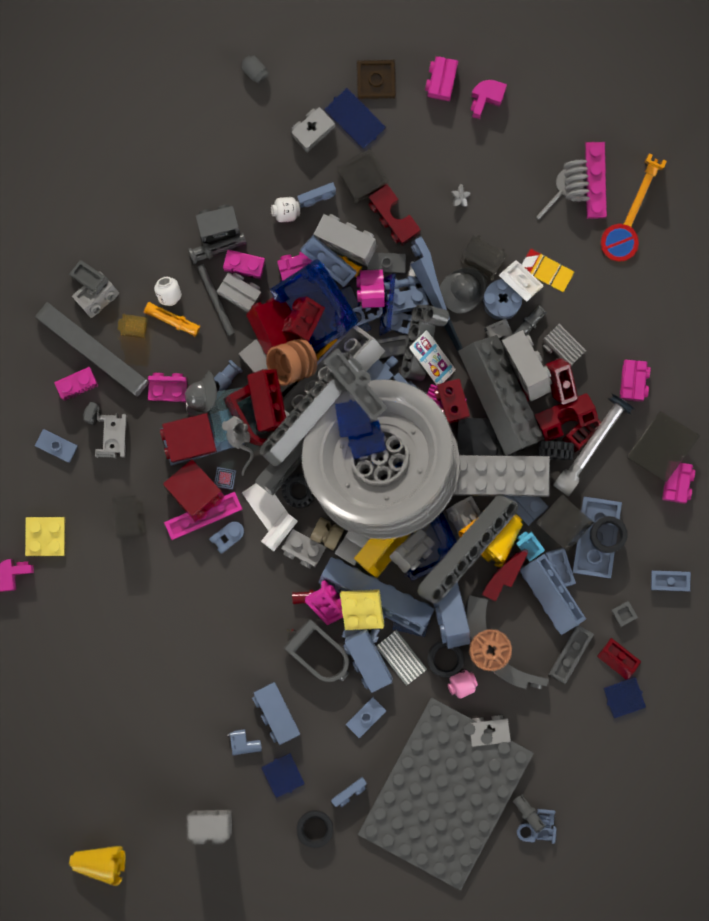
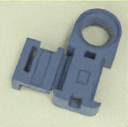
[517,809,556,844]

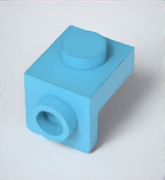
[516,531,545,562]

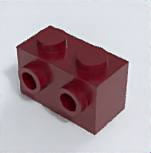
[434,378,470,423]

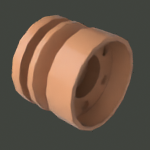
[266,338,317,386]
[469,630,512,671]

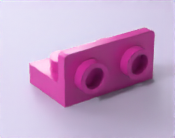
[148,373,188,402]
[305,580,343,625]

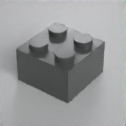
[196,204,240,243]

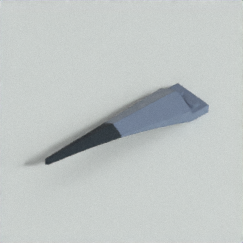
[410,237,463,357]

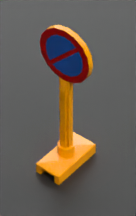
[601,153,667,262]

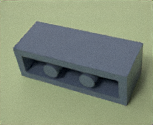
[343,629,393,693]
[252,682,300,745]

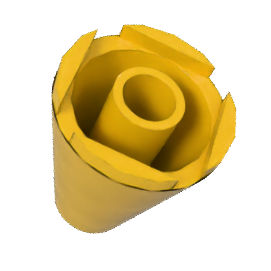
[480,514,523,567]
[69,846,125,886]

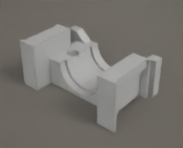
[95,412,127,459]

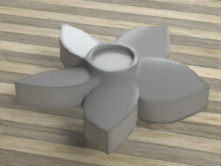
[451,184,471,206]

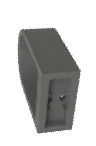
[284,619,349,682]

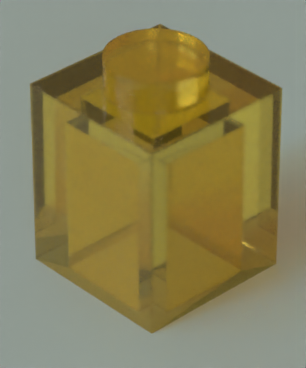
[118,314,147,339]

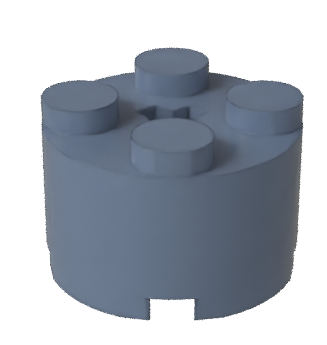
[483,279,522,320]

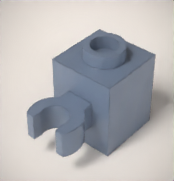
[367,356,398,381]

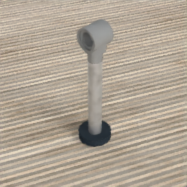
[553,393,635,497]

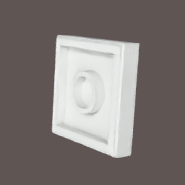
[499,260,543,301]

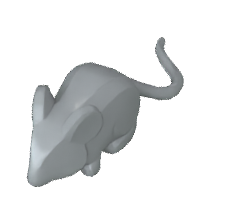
[222,416,253,476]

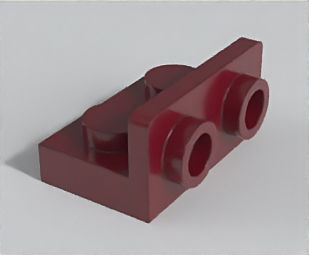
[283,296,325,341]

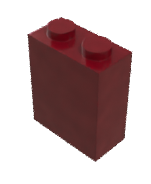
[246,297,300,355]
[160,413,217,463]
[163,459,224,522]

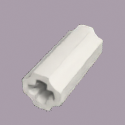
[261,511,298,551]

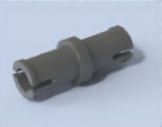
[513,305,547,335]
[513,795,546,833]

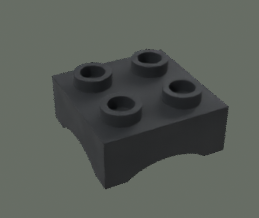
[457,418,496,456]

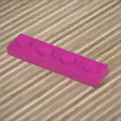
[585,142,607,219]
[164,492,243,540]

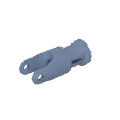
[214,360,243,400]

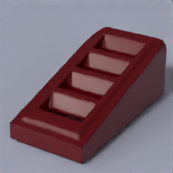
[562,420,601,453]

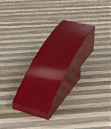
[482,549,528,601]

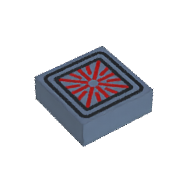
[214,467,236,490]

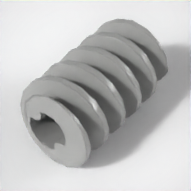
[563,160,590,202]

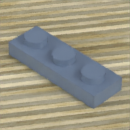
[300,235,357,287]

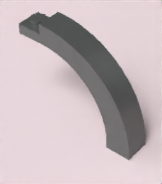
[466,595,549,689]

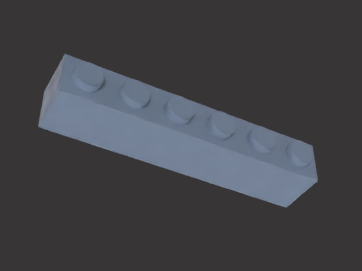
[318,557,434,635]

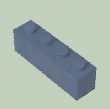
[520,554,586,635]

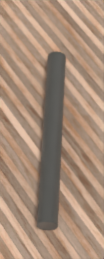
[197,264,235,336]

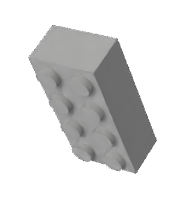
[188,810,232,843]

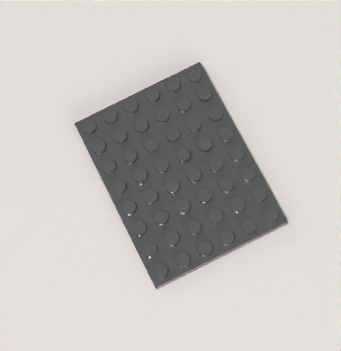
[358,697,534,891]

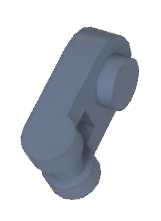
[384,311,412,335]
[209,522,244,554]

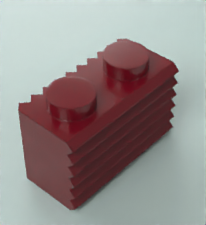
[545,358,578,405]

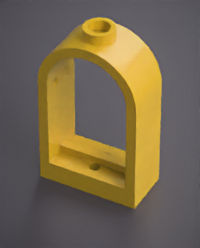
[354,533,411,578]

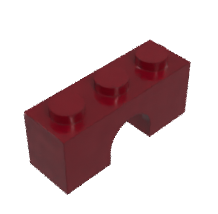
[368,184,421,246]
[534,393,599,441]

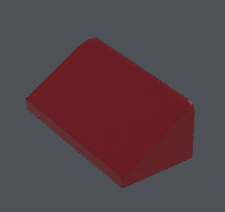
[597,638,641,680]

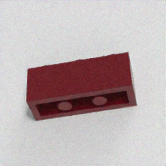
[247,369,286,432]

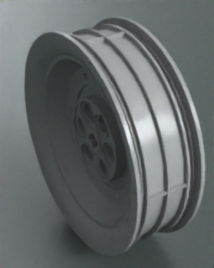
[302,380,460,539]

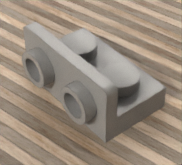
[72,271,119,318]
[446,496,481,536]
[281,529,326,569]

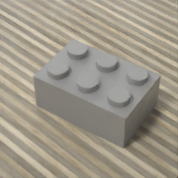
[313,214,378,266]
[502,330,552,402]

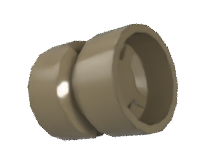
[310,517,345,551]

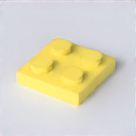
[25,517,65,556]
[340,590,384,630]

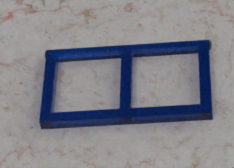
[379,274,396,335]

